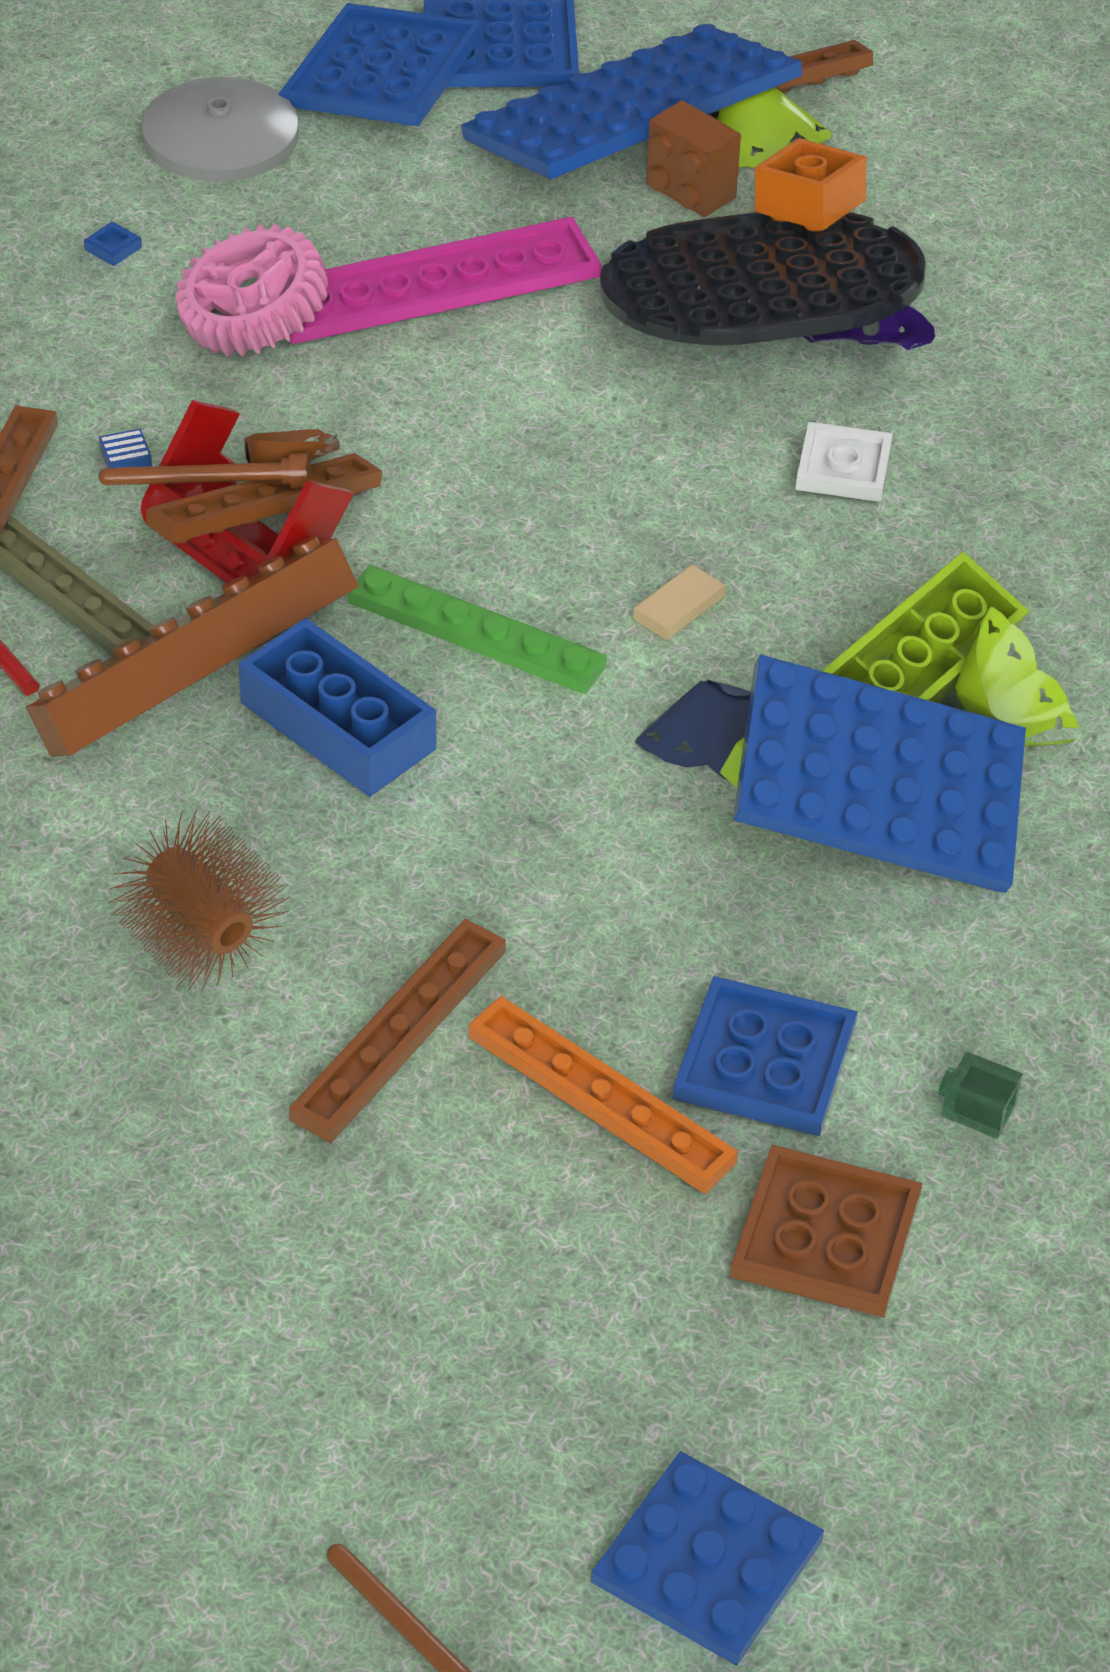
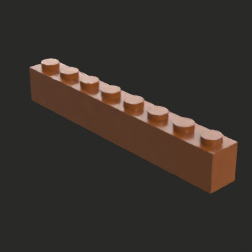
[26,536,359,756]

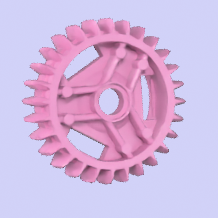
[175,224,329,357]

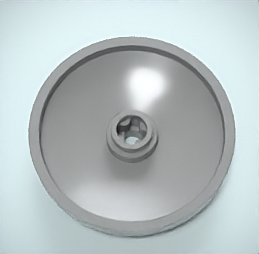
[142,77,299,182]

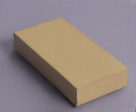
[633,564,726,641]

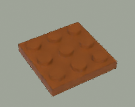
[730,1145,923,1318]

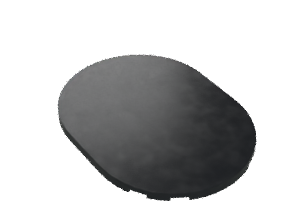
[600,212,926,345]

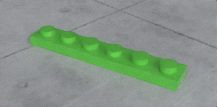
[348,565,607,695]

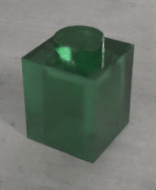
[938,1051,1023,1139]

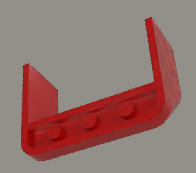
[141,400,354,583]

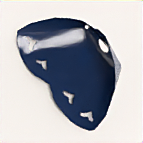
[635,679,751,780]

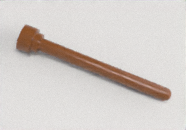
[98,452,311,488]
[327,1543,471,1672]

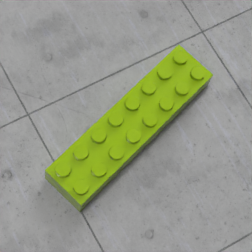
[720,551,1030,836]

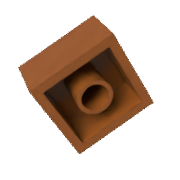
[646,100,741,218]

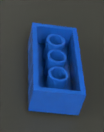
[238,618,436,797]

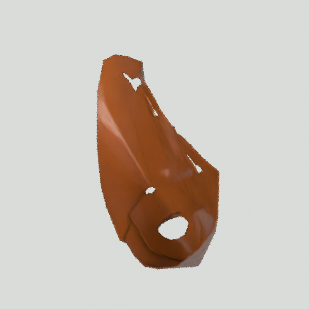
[244,429,340,463]

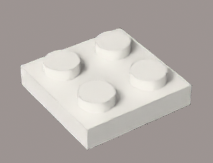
[796,422,893,502]

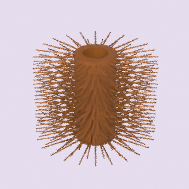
[108,809,290,991]

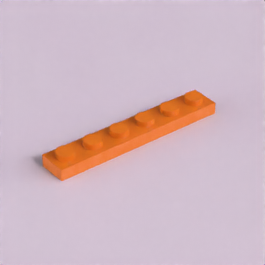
[468,996,738,1195]

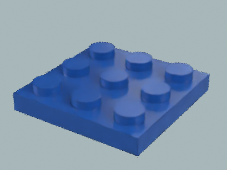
[672,976,858,1136]
[591,1451,824,1666]

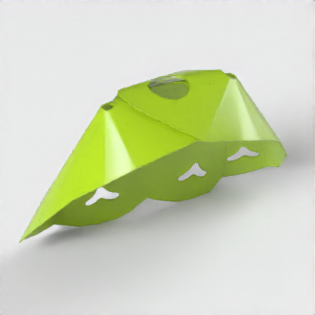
[717,87,833,168]
[955,607,1079,747]

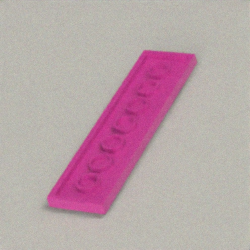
[290,217,601,345]

